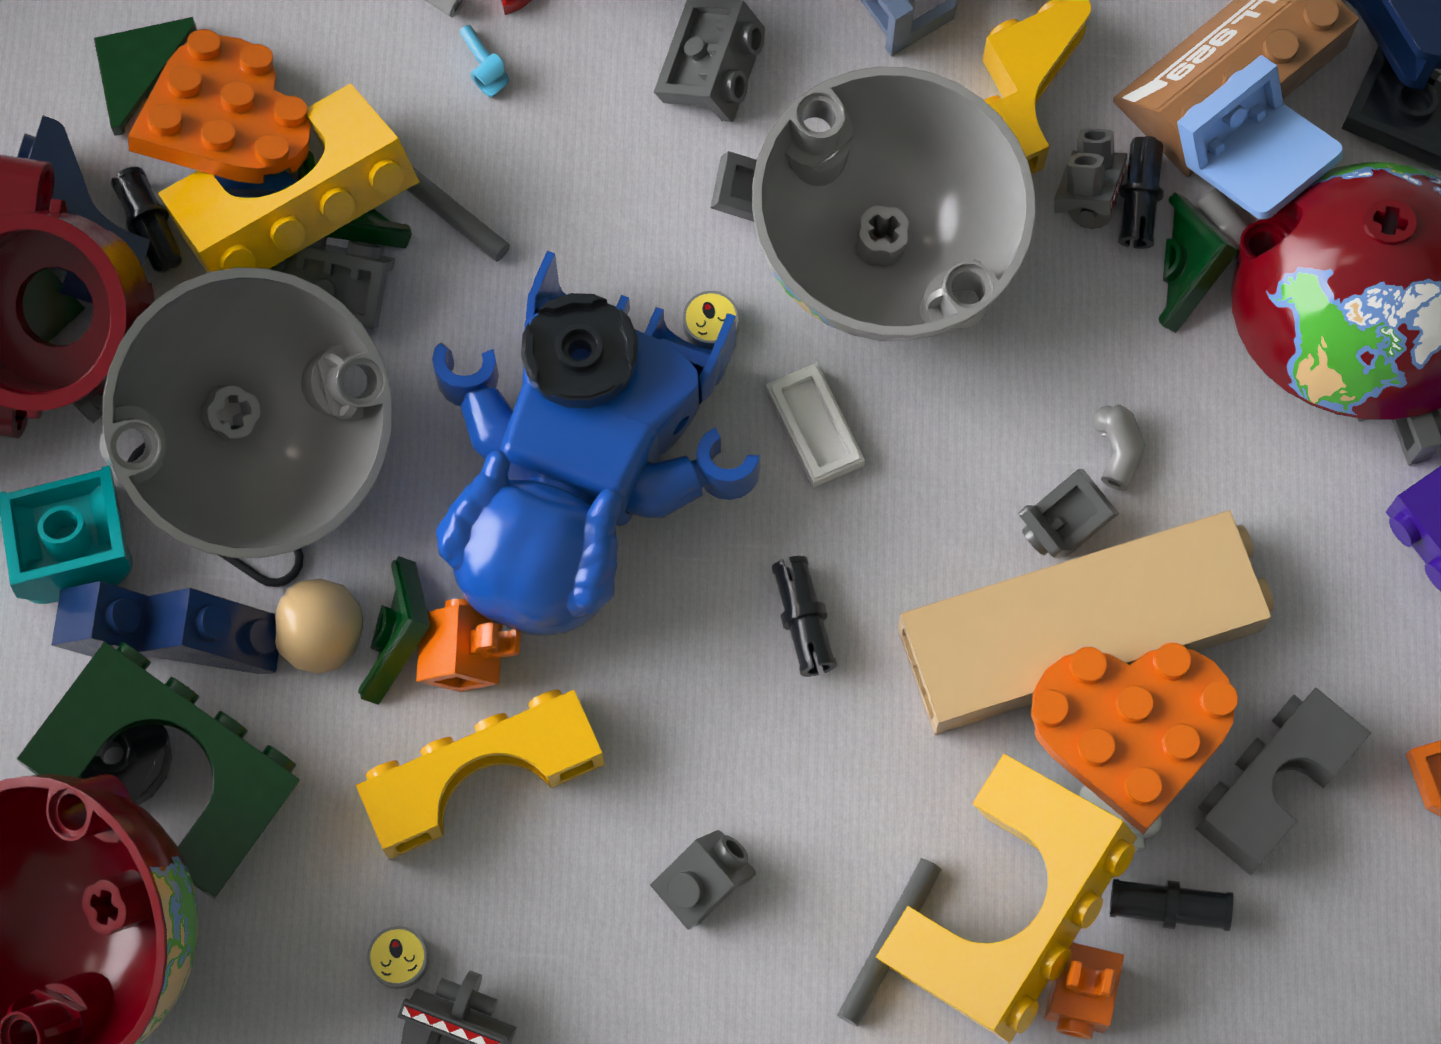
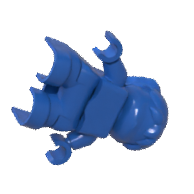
[432,251,760,636]

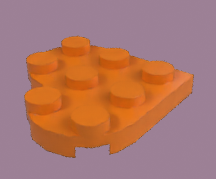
[128,29,311,184]
[1031,642,1238,835]

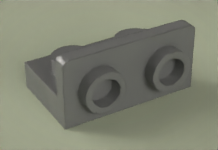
[654,0,765,122]
[270,237,395,329]

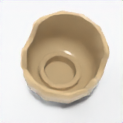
[275,579,363,674]

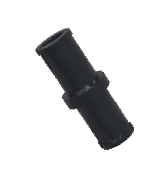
[772,555,837,677]
[1109,878,1234,931]

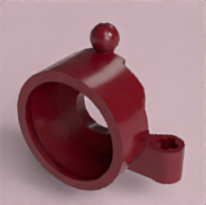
[0,155,155,439]

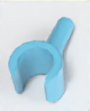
[460,25,509,97]

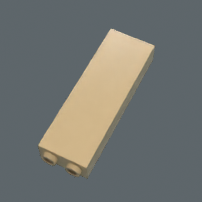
[897,510,1274,735]

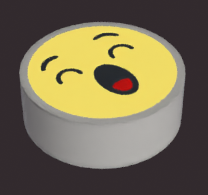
[683,291,739,349]
[367,926,429,989]

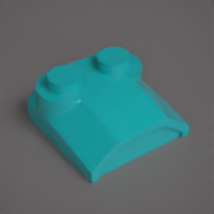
[0,465,133,604]

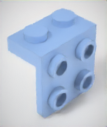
[1177,55,1343,219]

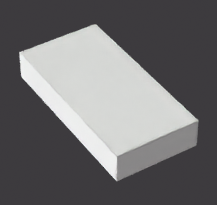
[766,362,865,488]

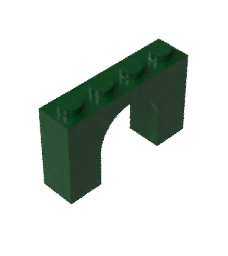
[17,641,300,900]

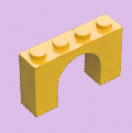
[158,83,419,273]
[876,754,1137,1044]

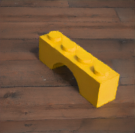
[356,689,605,860]

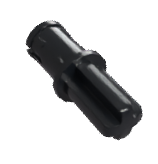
[1118,136,1164,249]
[111,167,182,273]

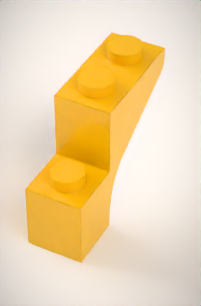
[982,0,1091,174]

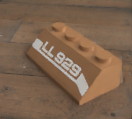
[1113,0,1359,178]

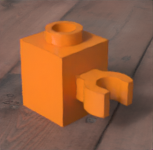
[416,599,521,692]
[1044,942,1124,1039]

